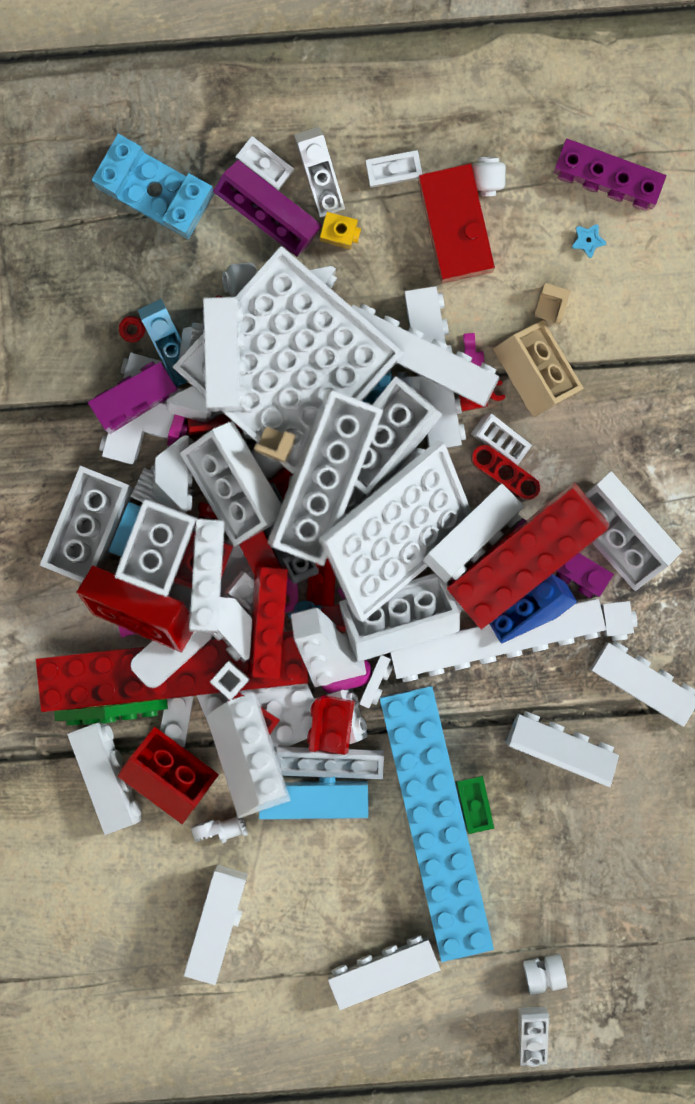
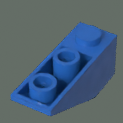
[490,574,577,643]

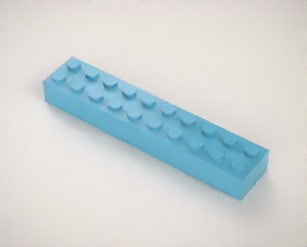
[380,685,494,962]

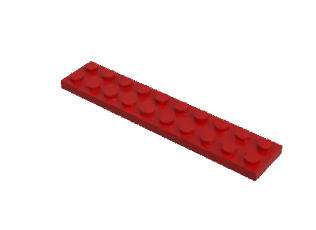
[36,631,309,712]

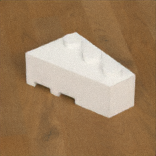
[291,608,366,687]

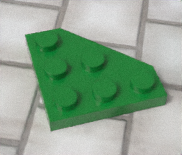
[54,699,168,726]

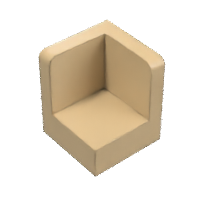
[535,283,571,324]
[254,427,296,464]

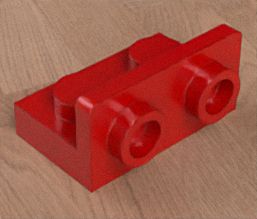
[307,695,355,755]

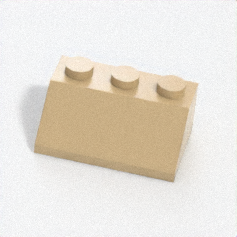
[493,320,584,418]

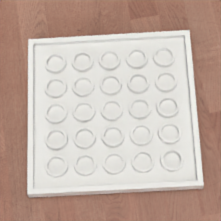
[173,246,404,475]

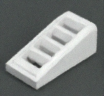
[471,413,532,465]

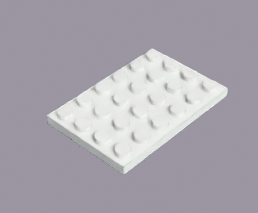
[319,440,472,622]

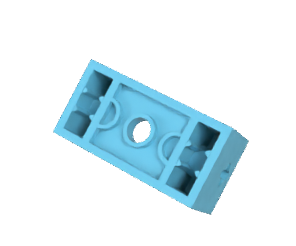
[92,134,215,240]

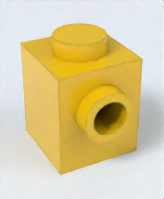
[320,212,362,250]

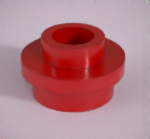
[119,316,146,343]

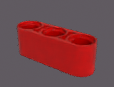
[471,445,540,501]

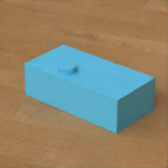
[259,777,368,819]

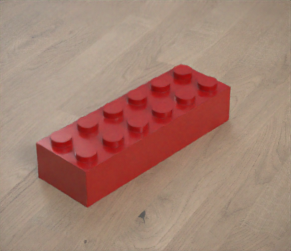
[447,482,609,630]

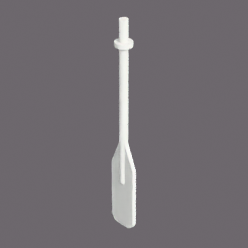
[131,570,255,688]

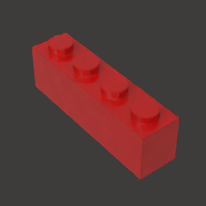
[247,567,288,679]

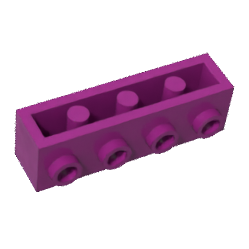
[553,138,667,211]
[213,160,322,257]
[512,518,614,599]

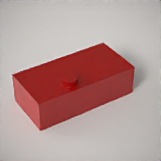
[418,163,495,284]
[76,565,194,653]

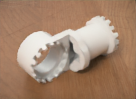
[191,814,248,844]

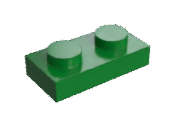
[456,775,495,834]

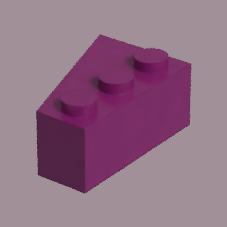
[88,361,178,434]

